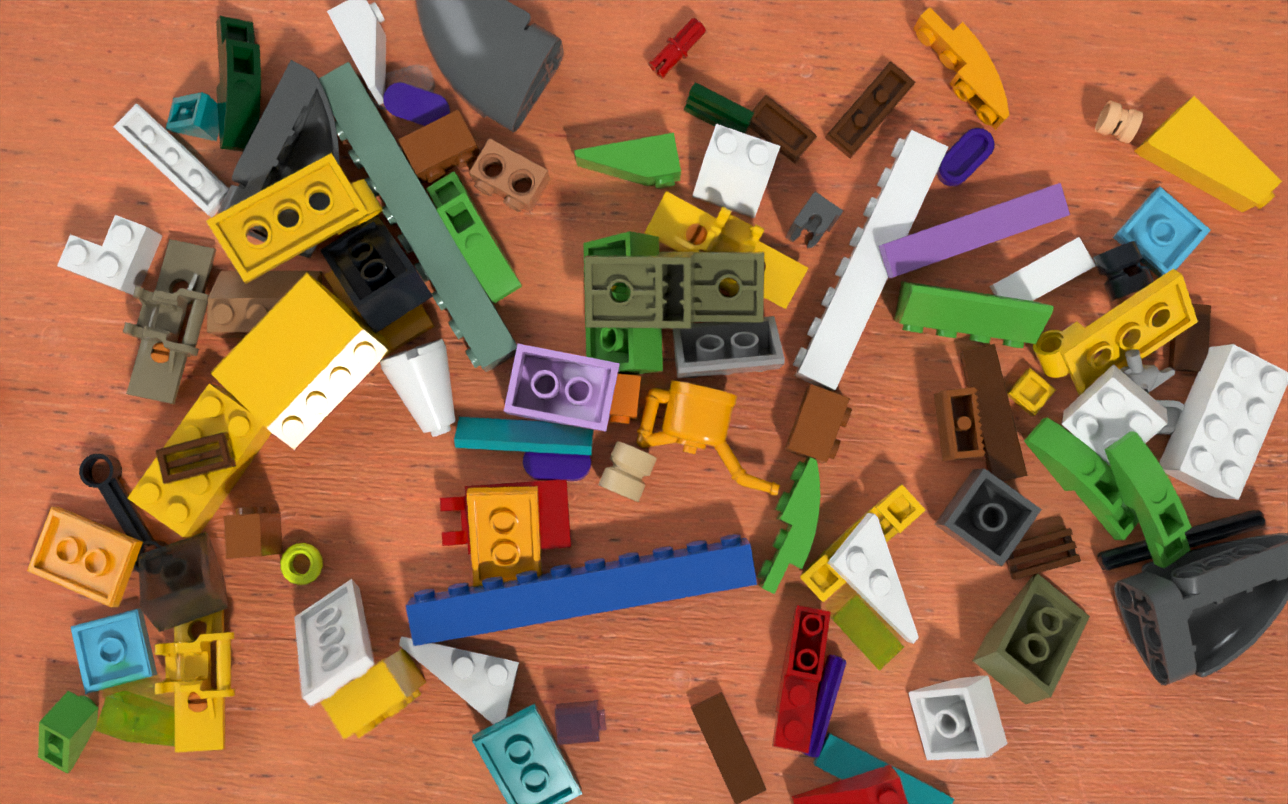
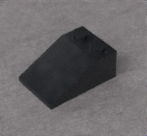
[320,215,433,334]

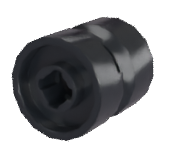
[1093,240,1154,301]

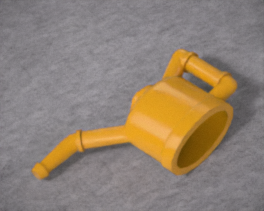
[637,381,780,495]

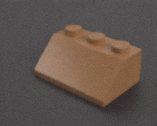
[207,271,322,338]

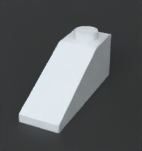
[327,0,386,105]

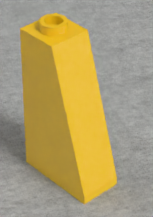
[1134,96,1282,213]

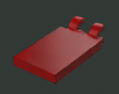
[440,480,571,555]

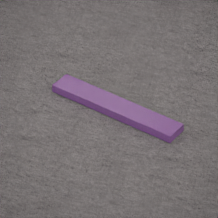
[879,183,1070,278]

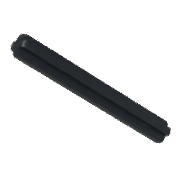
[1097,510,1266,570]

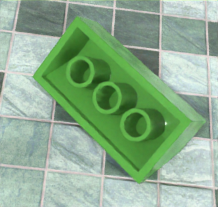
[583,231,663,375]
[894,281,1054,348]

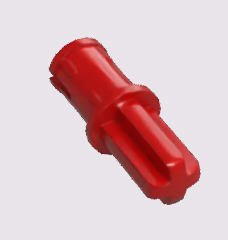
[648,18,706,79]

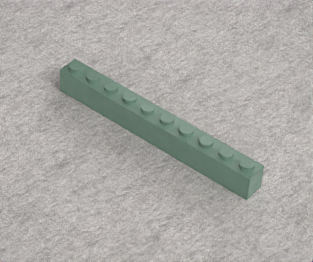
[319,62,517,372]

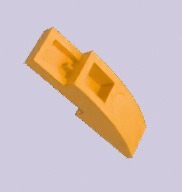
[913,7,1010,130]

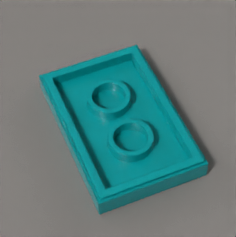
[472,703,582,804]

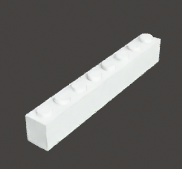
[793,130,948,392]

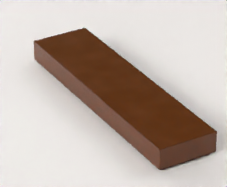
[959,344,1028,481]

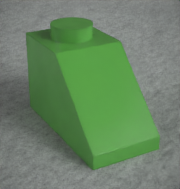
[38,691,98,774]

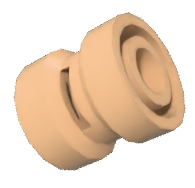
[1095,100,1143,144]

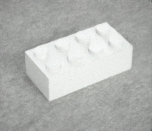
[1159,344,1288,500]

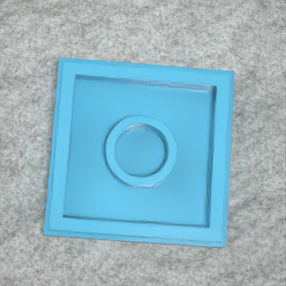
[1113,186,1211,278]
[70,608,157,694]

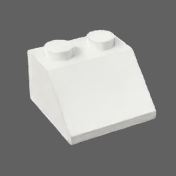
[692,124,780,219]
[908,675,1008,760]

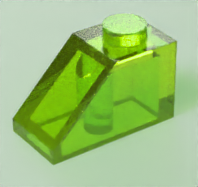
[94,690,175,746]

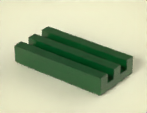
[684,83,754,134]

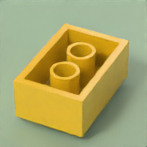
[320,649,426,740]

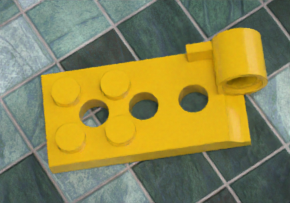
[206,153,383,284]
[1033,268,1198,396]

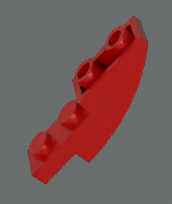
[772,605,831,754]

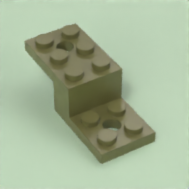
[584,252,764,329]

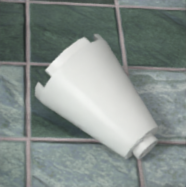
[380,339,456,437]

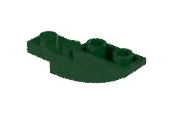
[216,16,261,152]

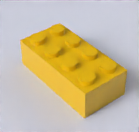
[127,384,272,538]

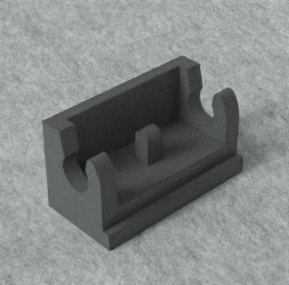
[785,192,843,249]

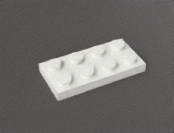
[294,579,374,707]

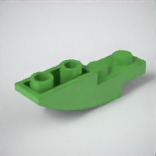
[426,171,522,303]
[1024,417,1139,540]
[1104,431,1192,569]
[757,457,820,594]

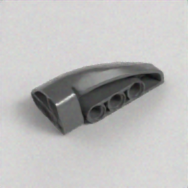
[416,0,564,133]
[217,60,340,258]
[1114,533,1288,686]

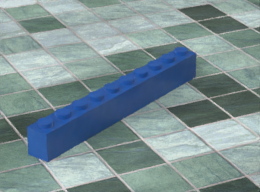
[406,534,757,646]

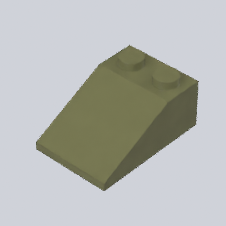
[973,573,1090,705]

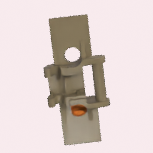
[123,239,216,404]

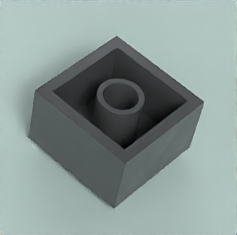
[934,468,1042,567]

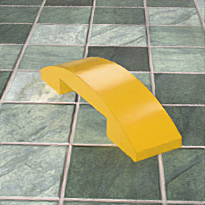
[799,484,926,602]

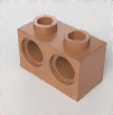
[469,138,550,213]

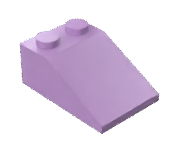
[504,344,620,432]

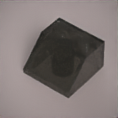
[138,532,228,632]

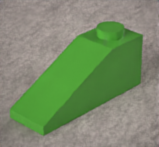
[574,133,681,189]

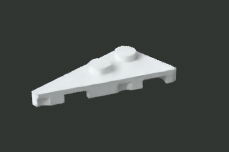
[827,513,919,644]
[399,636,519,724]

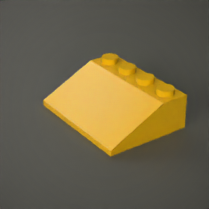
[211,272,389,449]

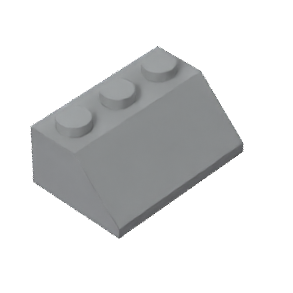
[673,316,785,379]

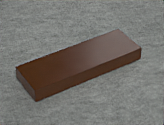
[825,61,916,159]
[691,692,767,804]

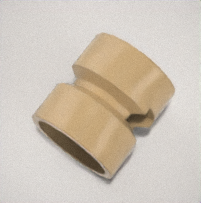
[598,441,657,502]

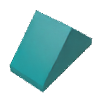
[166,92,219,142]

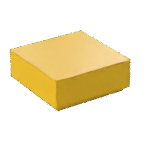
[1007,368,1056,416]

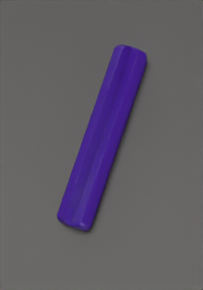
[803,655,846,758]

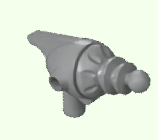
[1120,349,1175,393]

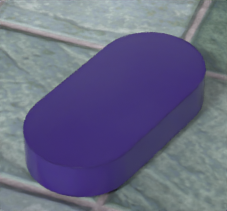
[383,82,450,126]
[936,128,995,187]
[523,452,591,481]

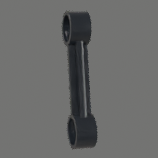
[79,454,173,575]

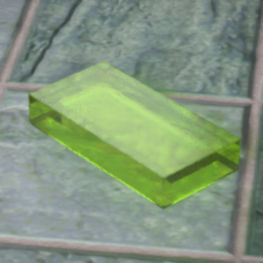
[831,595,904,671]

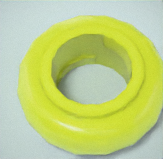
[280,543,323,585]

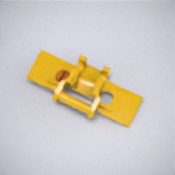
[644,191,808,309]
[155,580,235,752]

